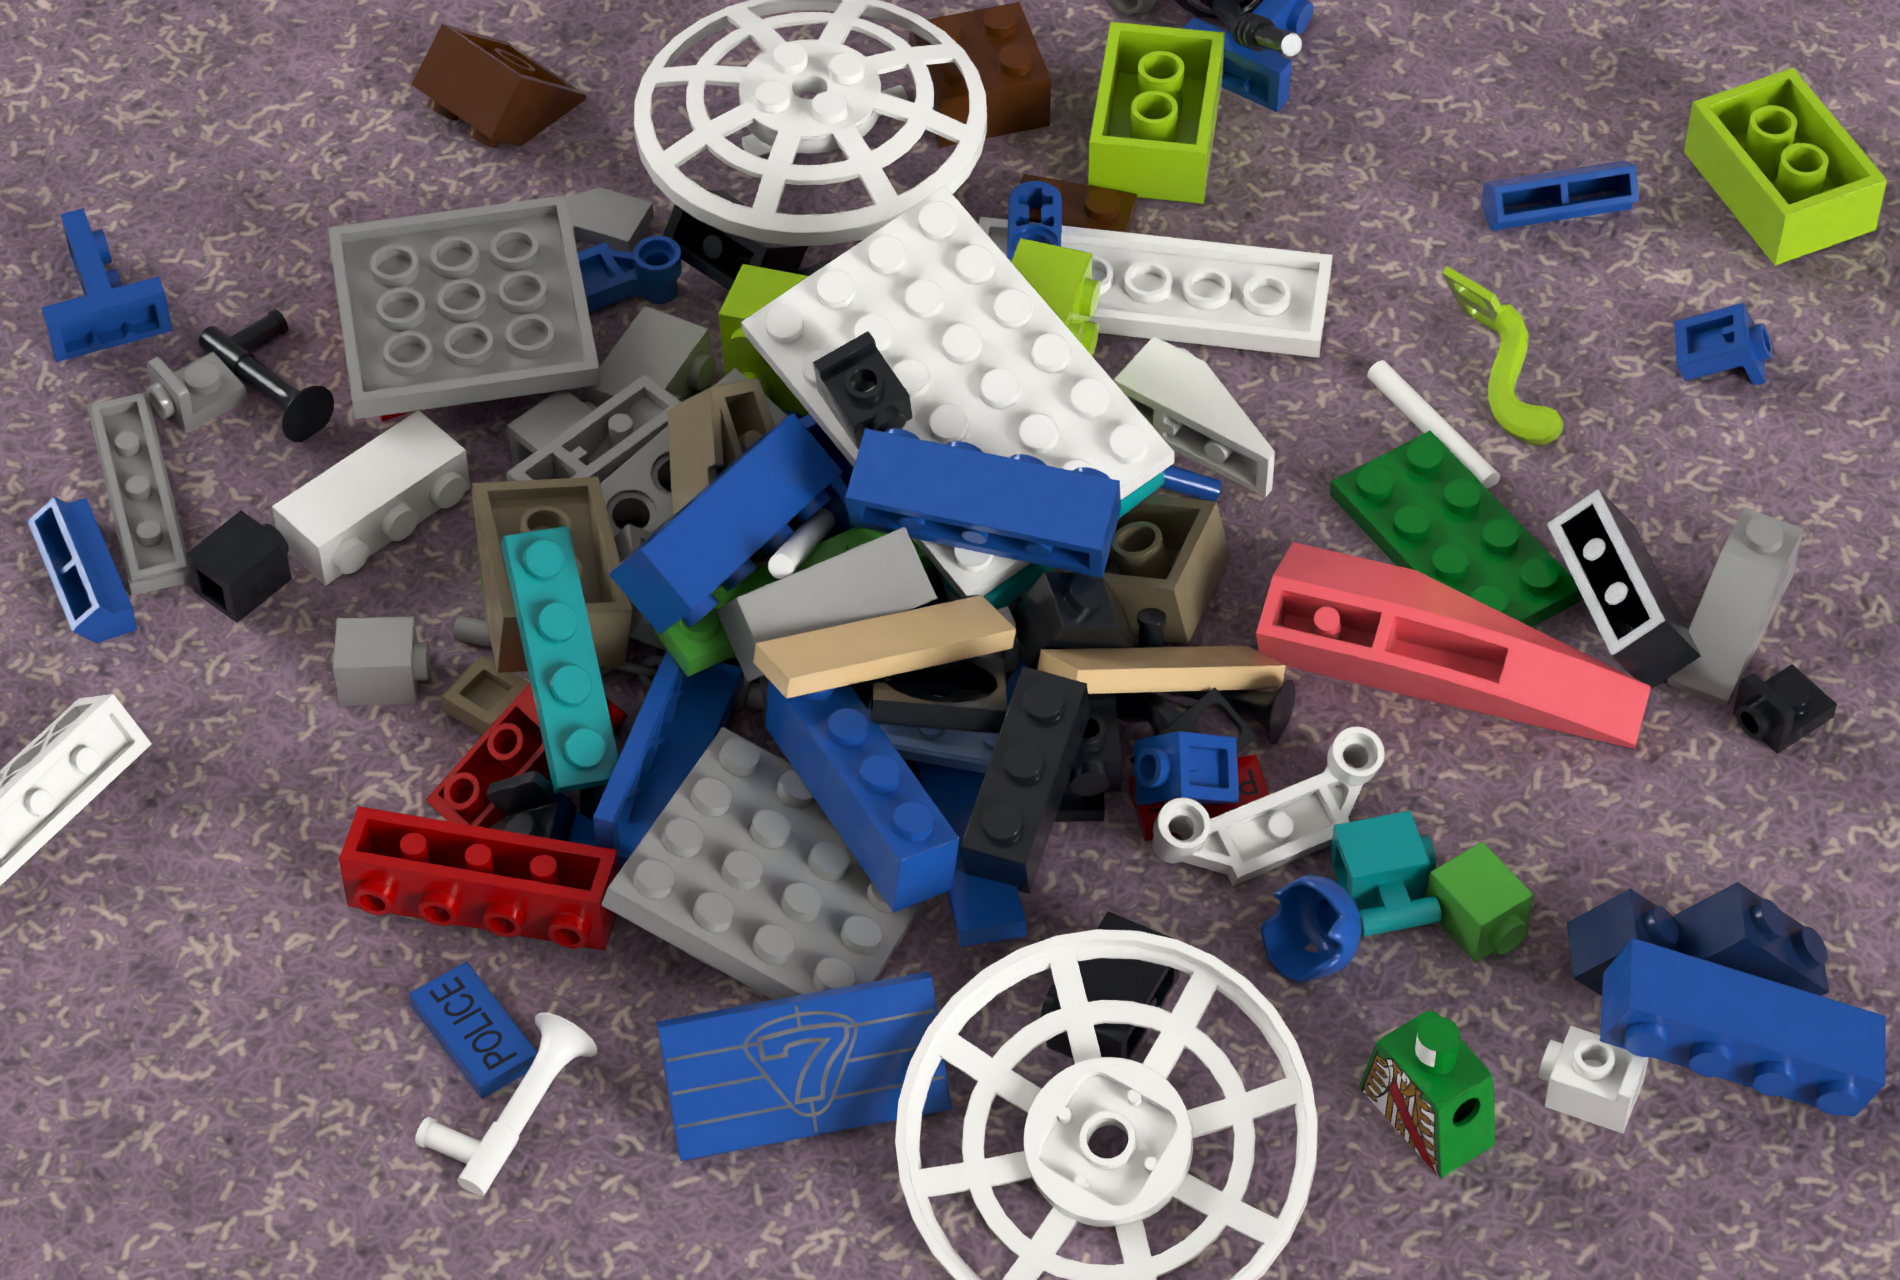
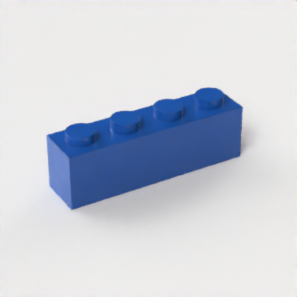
[609,413,843,634]
[845,428,1121,578]
[765,680,959,913]
[1600,938,1886,1116]

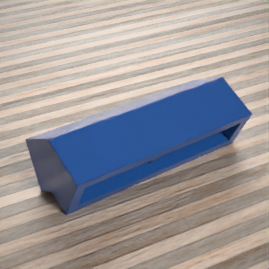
[1481,160,1639,231]
[27,497,137,643]

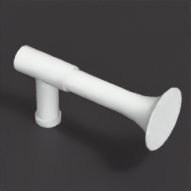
[415,1013,597,1197]

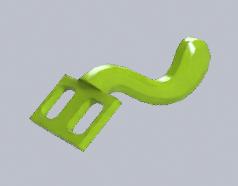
[1442,266,1564,445]

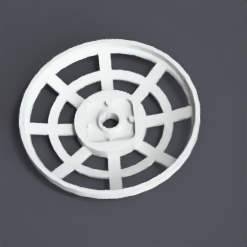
[634,0,987,246]
[895,929,1318,1280]

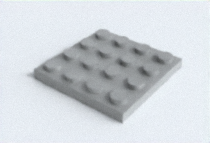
[327,195,601,419]
[601,727,926,1000]

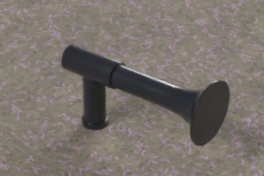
[199,309,334,442]
[1137,608,1295,744]

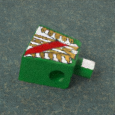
[1359,1010,1495,1179]

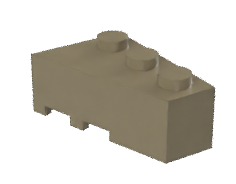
[667,377,805,588]

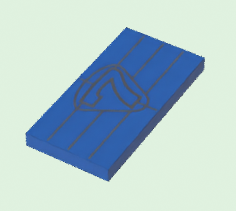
[656,971,952,1161]

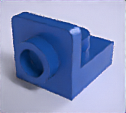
[1674,303,1773,385]
[1134,731,1239,806]

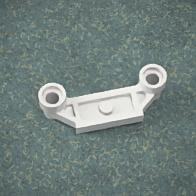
[1152,727,1385,886]

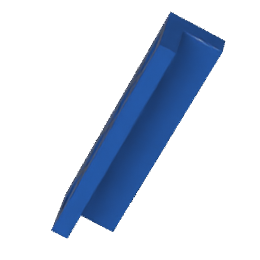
[593,650,744,871]

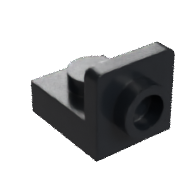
[1733,664,1837,754]
[486,771,577,842]

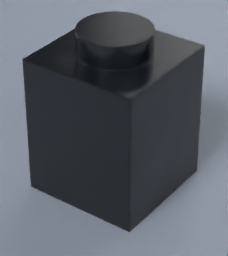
[186,510,292,623]

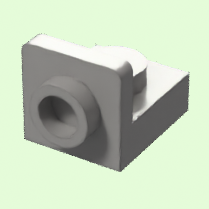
[146,352,248,433]

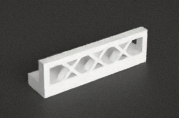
[0,694,152,886]

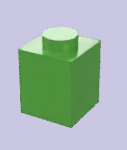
[1427,841,1534,963]

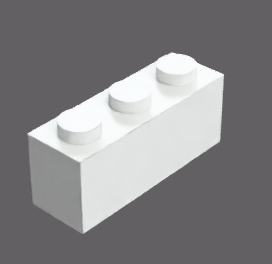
[272,410,471,586]

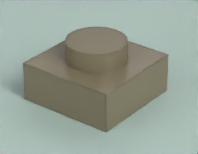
[441,655,529,735]

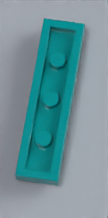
[501,526,619,794]

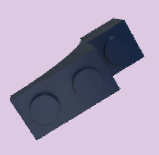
[1567,882,1829,996]

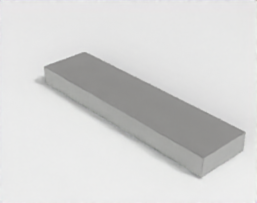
[87,392,192,595]

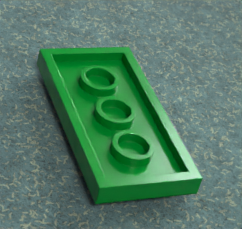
[1330,431,1581,627]

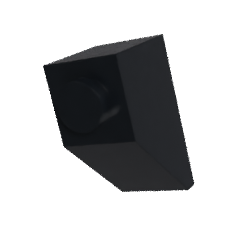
[1011,572,1138,669]

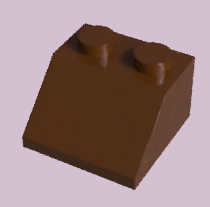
[411,24,587,148]

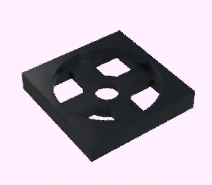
[871,657,1007,734]

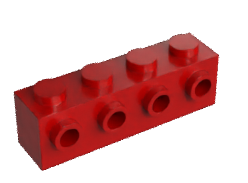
[339,806,619,951]

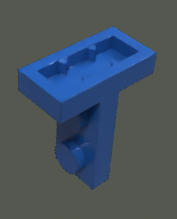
[1183,0,1314,112]
[41,208,173,362]

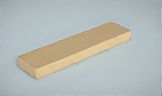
[753,595,1016,699]
[1037,646,1286,694]

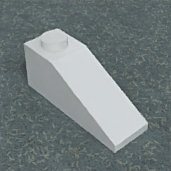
[1113,336,1275,497]

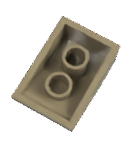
[472,477,633,673]
[1029,495,1231,644]

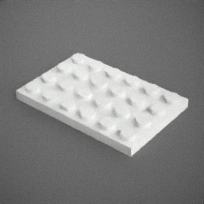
[741,185,1174,599]

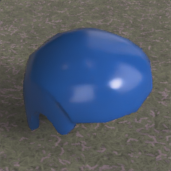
[1261,874,1362,984]

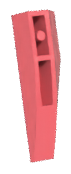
[1256,542,1651,749]

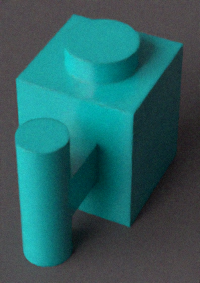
[1330,810,1441,937]

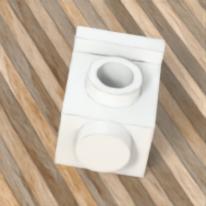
[1538,1026,1649,1134]

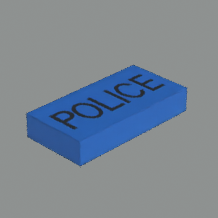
[409,961,538,1099]

